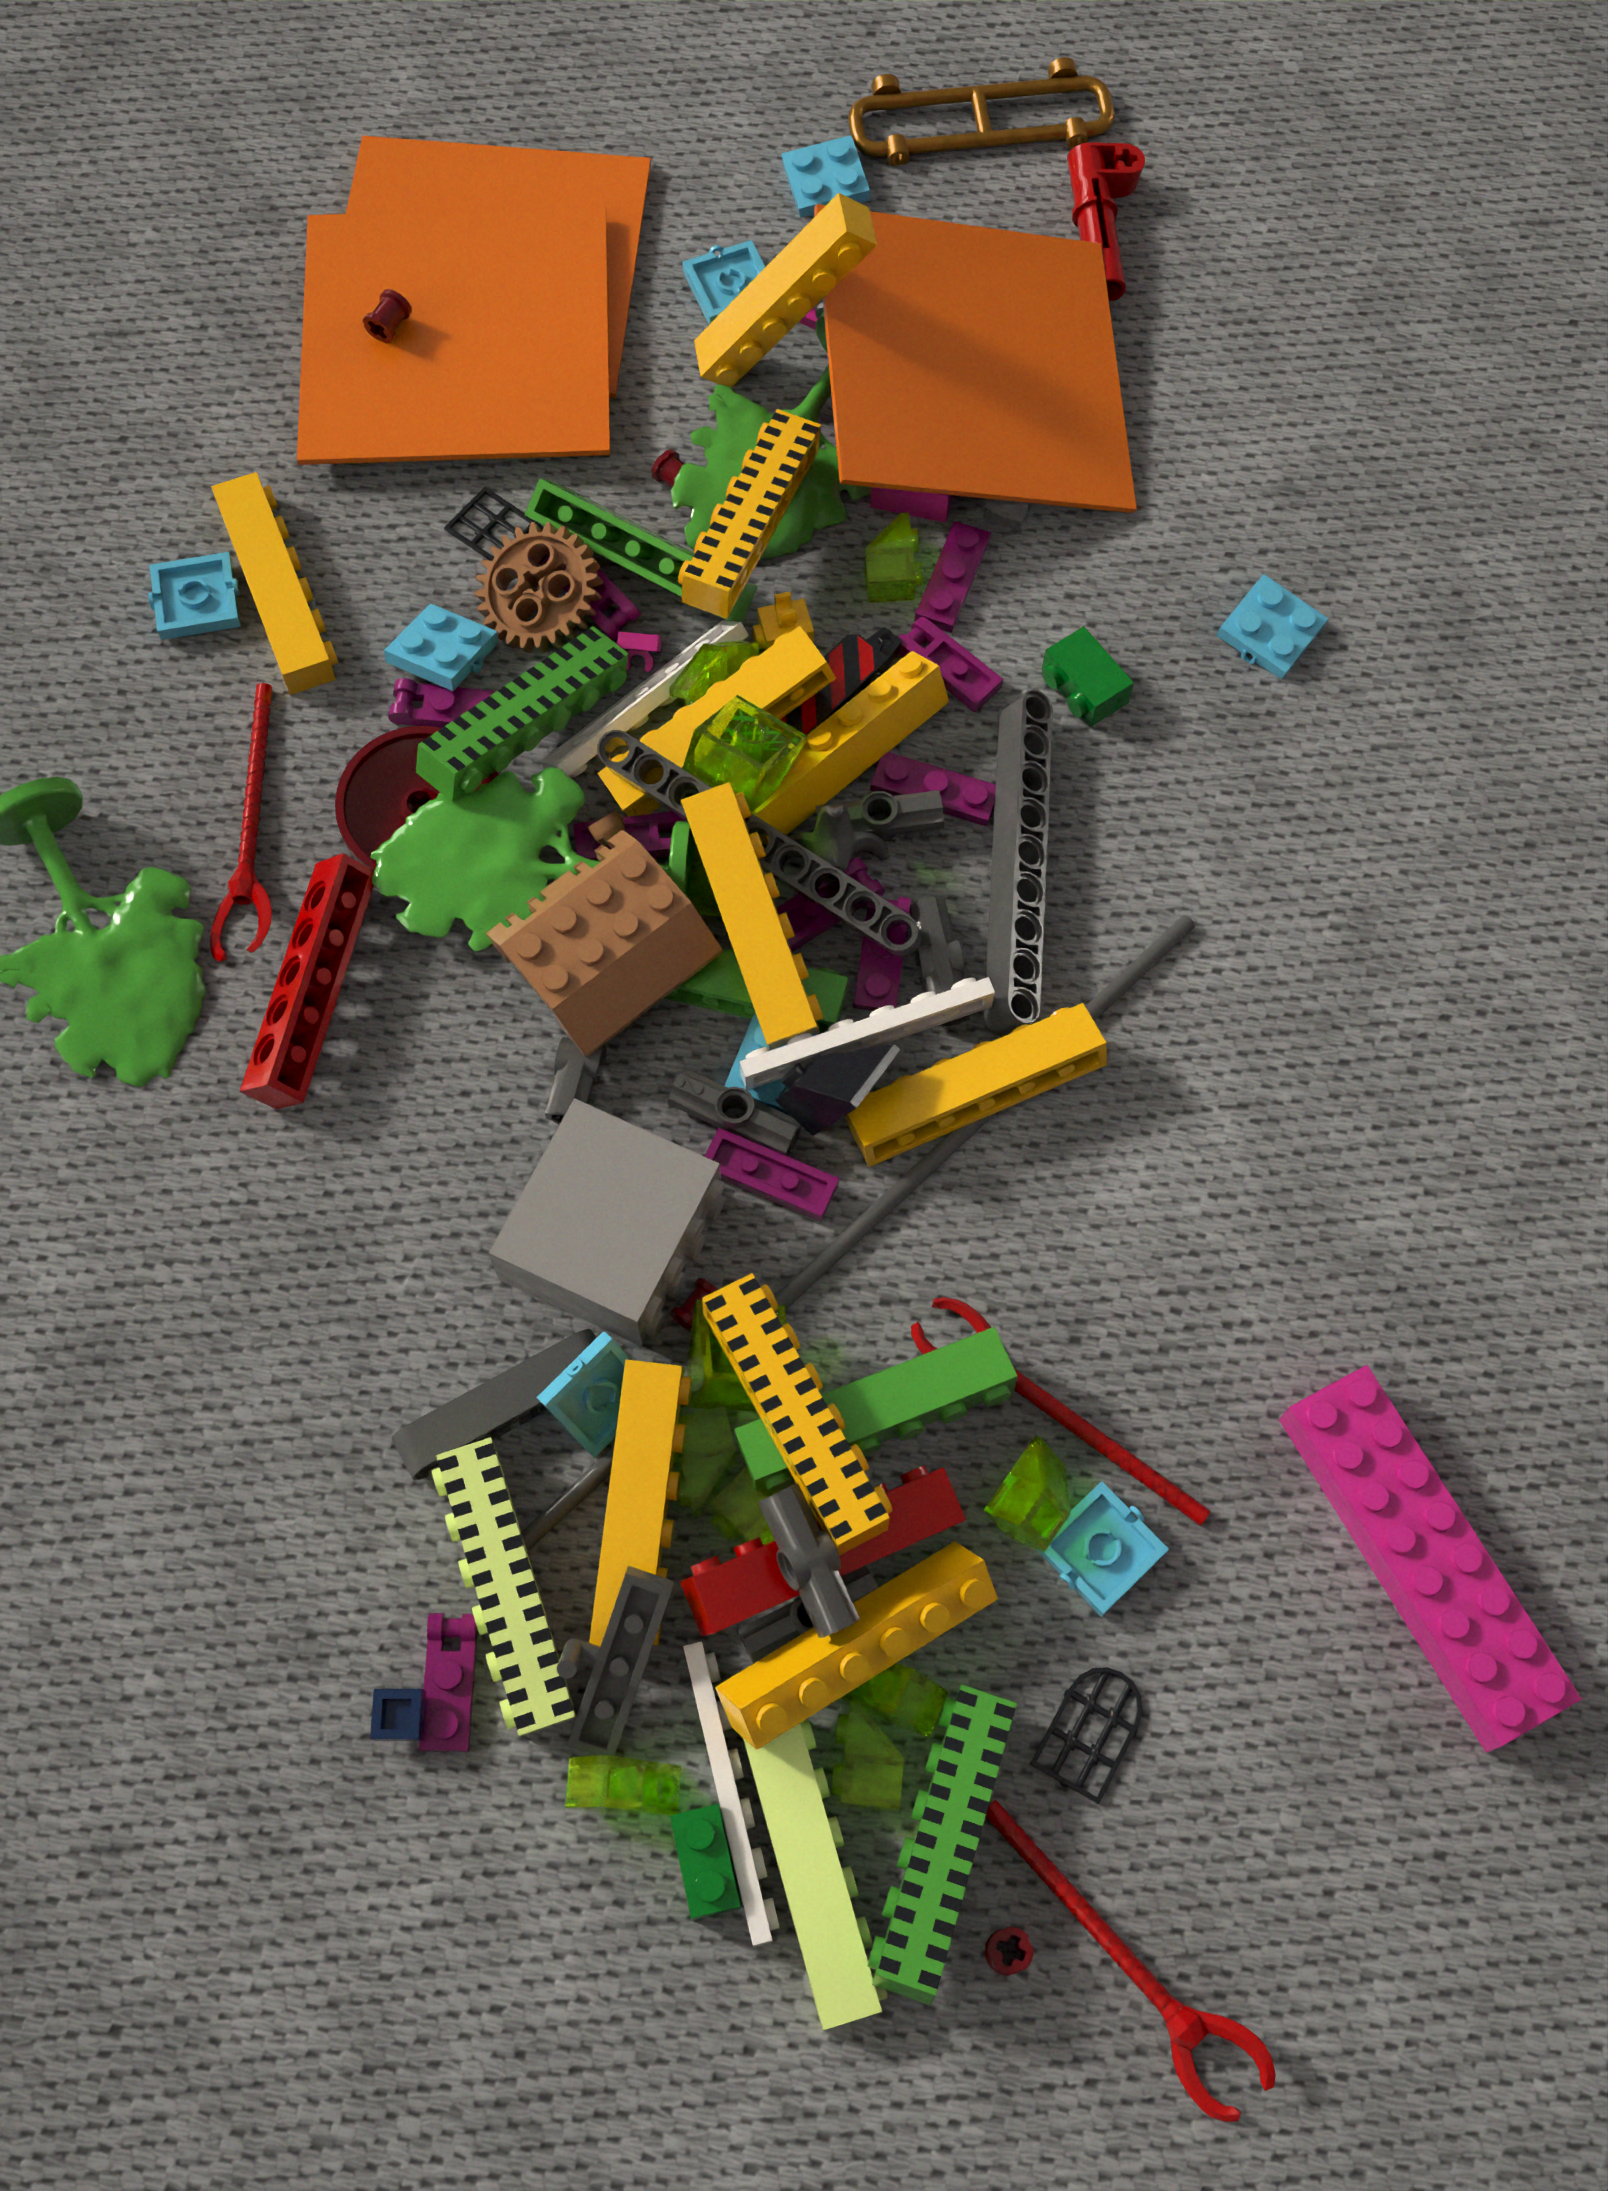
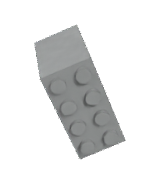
[489,1098,726,1347]

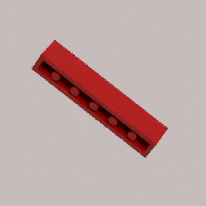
[680,1465,966,1636]

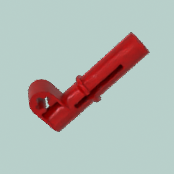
[1067,142,1145,301]

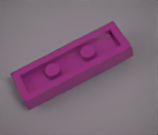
[914,521,991,633]
[870,752,996,826]
[704,1127,839,1222]

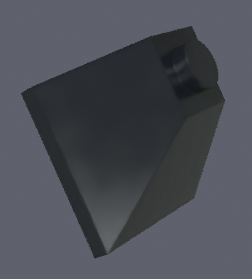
[775,1044,900,1136]

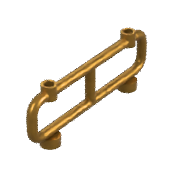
[848,57,1114,166]

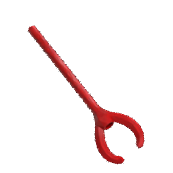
[210,683,272,962]
[911,1297,1211,1526]
[986,1800,1276,2122]

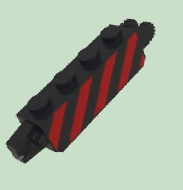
[738,627,902,788]

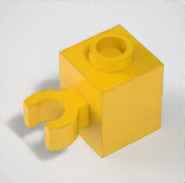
[752,591,814,651]

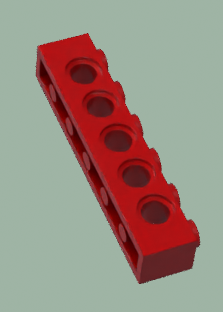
[239,853,374,1109]

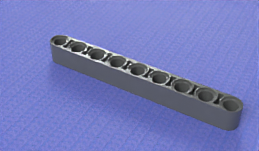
[984,689,1053,1037]
[597,730,921,957]

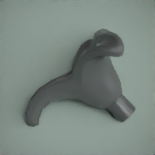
[789,805,888,890]

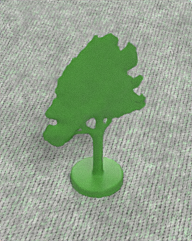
[671,311,871,561]
[371,767,695,952]
[0,777,206,1087]

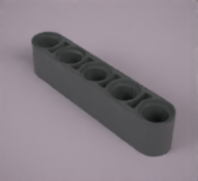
[392,1329,596,1480]

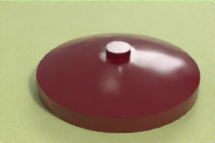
[335,726,499,871]

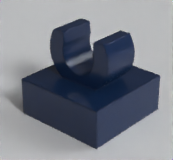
[370,1689,426,1741]

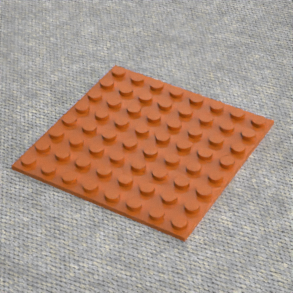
[346,135,651,398]
[814,204,1137,513]
[297,206,610,465]

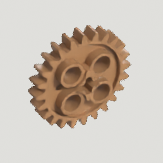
[474,522,603,653]

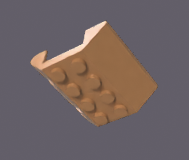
[485,830,723,1058]

